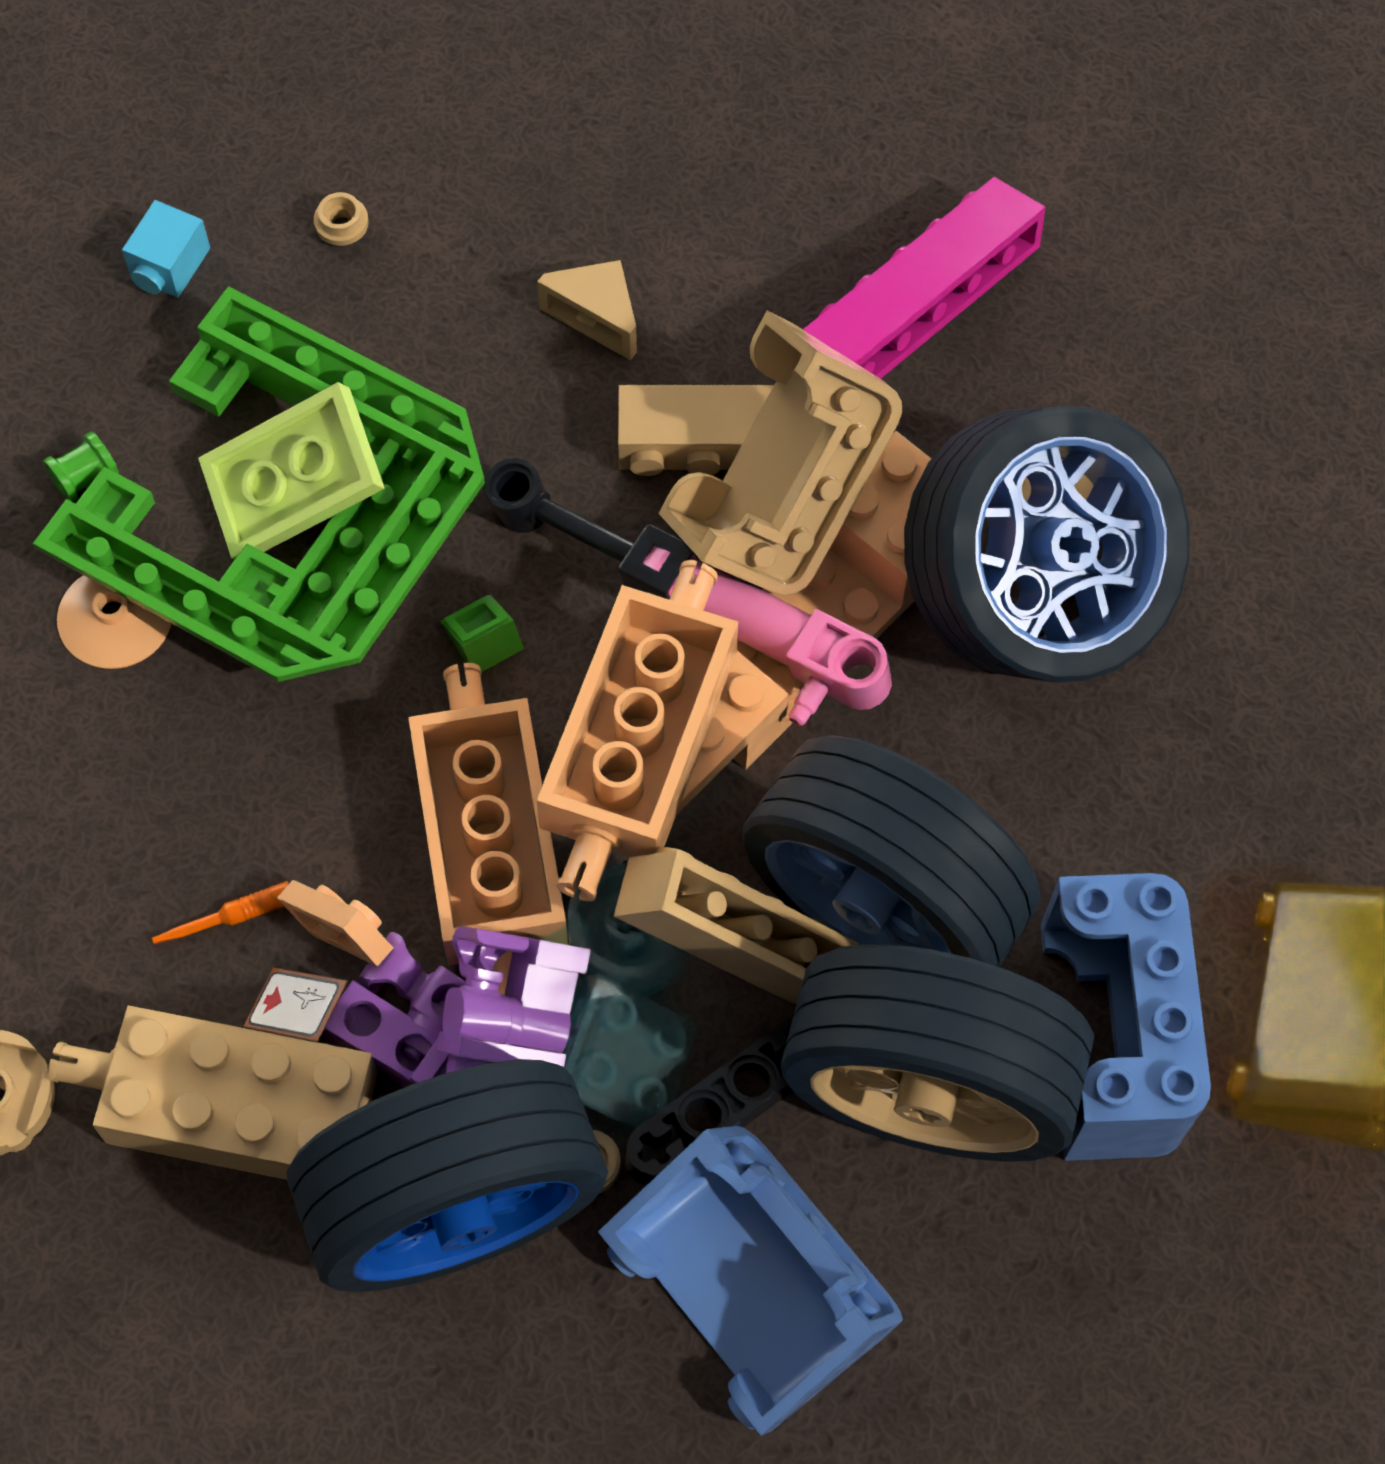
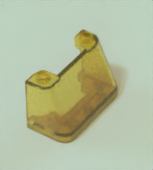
[1227,882,1385,1153]

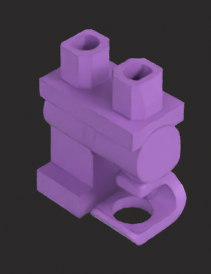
[436,926,591,1073]
[322,932,465,1088]

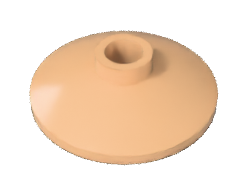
[57,575,171,669]

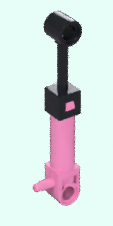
[484,458,892,726]

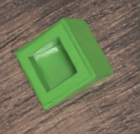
[440,595,524,672]

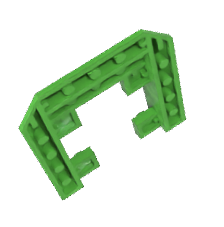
[33,286,485,682]

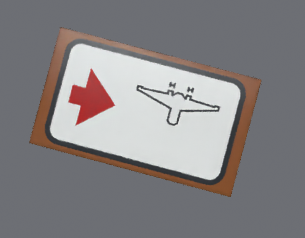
[243,968,348,1042]

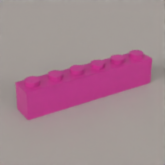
[803,177,1046,379]

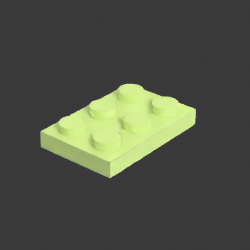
[198,382,385,560]

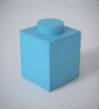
[122,200,210,298]

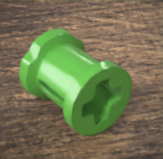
[42,431,119,502]

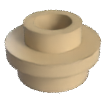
[314,192,369,246]

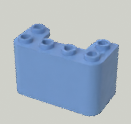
[1040,873,1211,1161]

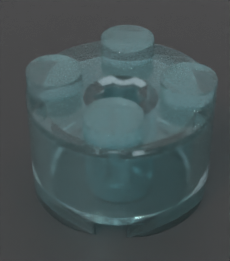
[567,860,689,1000]

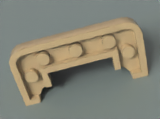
[658,311,902,595]

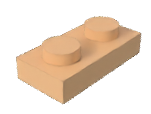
[277,880,393,967]

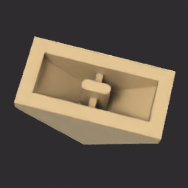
[537,260,637,360]

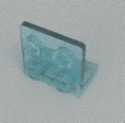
[562,973,697,1129]

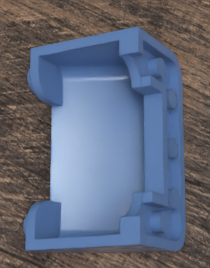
[598,1126,903,1436]

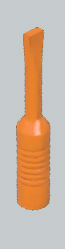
[152,881,289,944]

